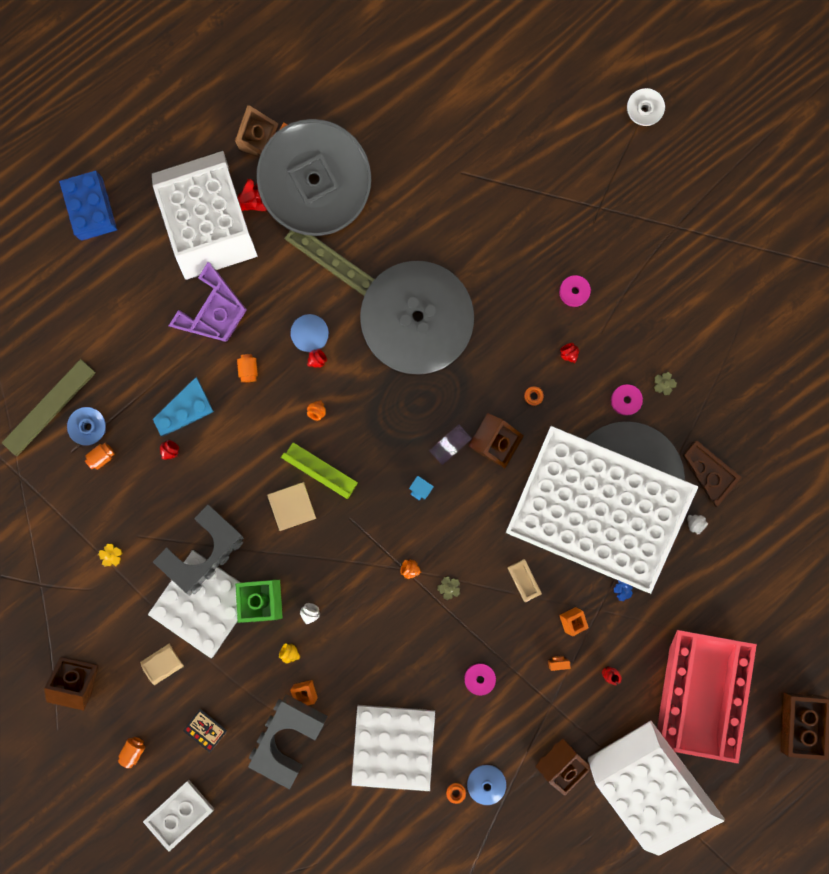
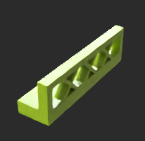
[281,443,358,499]

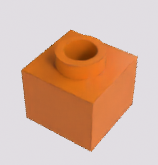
[559,607,589,637]
[290,680,318,705]

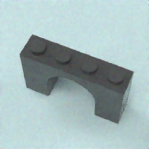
[153,505,244,596]
[248,694,328,790]

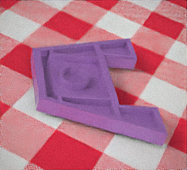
[169,262,247,342]

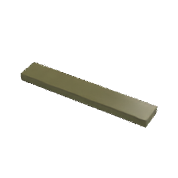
[285,230,375,296]
[2,359,96,456]

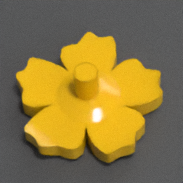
[98,544,122,567]

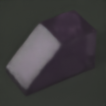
[430,425,472,465]

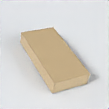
[507,559,542,602]

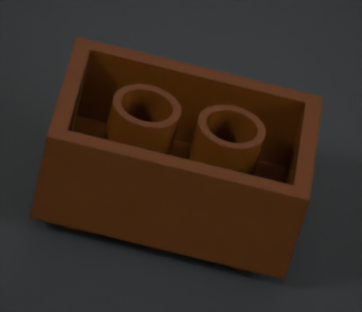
[781,693,829,760]

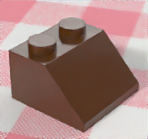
[469,413,524,468]
[44,657,98,711]
[535,739,591,796]

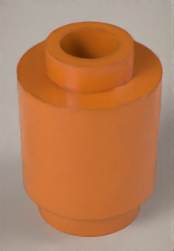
[237,354,258,383]
[85,442,115,470]
[118,737,145,769]

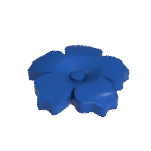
[613,580,633,601]

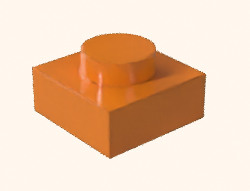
[548,656,571,671]

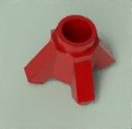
[237,179,267,211]

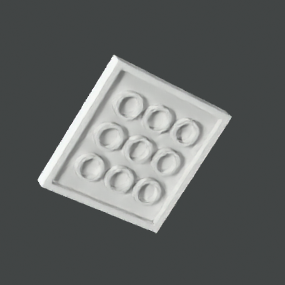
[148,550,241,658]
[352,705,435,791]

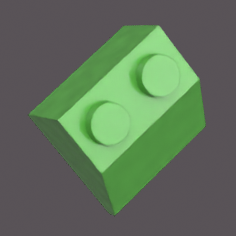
[235,580,283,623]

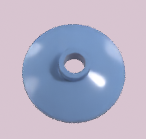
[67,407,106,445]
[467,765,506,805]

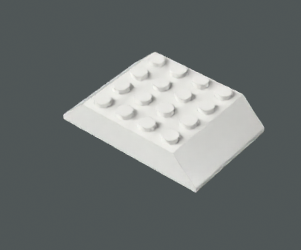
[588,721,725,855]

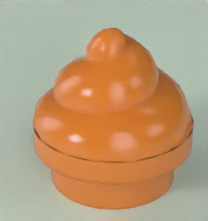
[307,400,326,421]
[400,559,421,579]

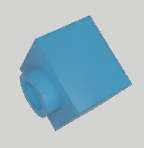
[409,476,434,501]

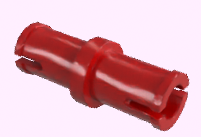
[602,667,622,685]

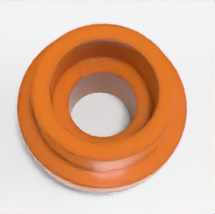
[524,386,544,406]
[446,783,466,804]

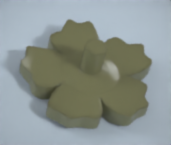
[654,372,677,395]
[437,576,460,600]

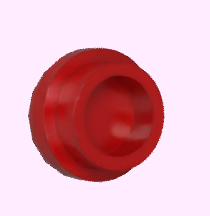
[560,343,579,363]
[307,349,327,368]
[160,440,179,460]

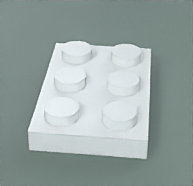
[143,780,214,851]

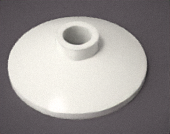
[627,89,665,126]

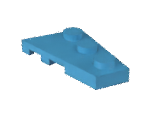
[153,377,214,437]

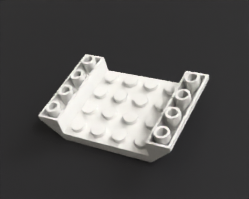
[152,151,258,280]

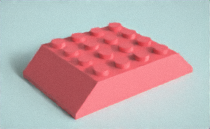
[658,630,757,764]

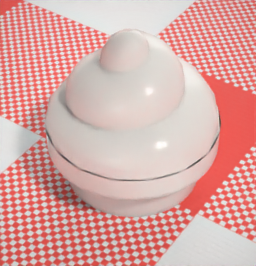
[687,515,708,534]
[300,603,320,624]

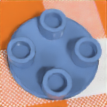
[291,314,329,352]

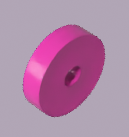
[559,275,591,307]
[611,384,643,416]
[464,663,496,696]

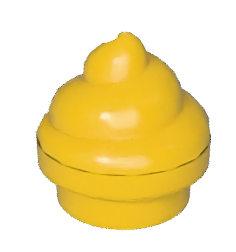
[279,644,300,663]

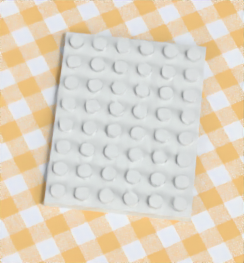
[506,426,698,594]

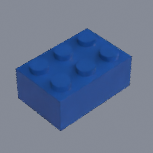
[59,171,117,241]

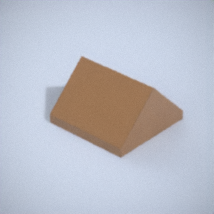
[235,106,278,157]

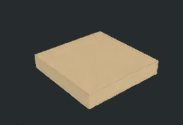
[267,482,317,531]

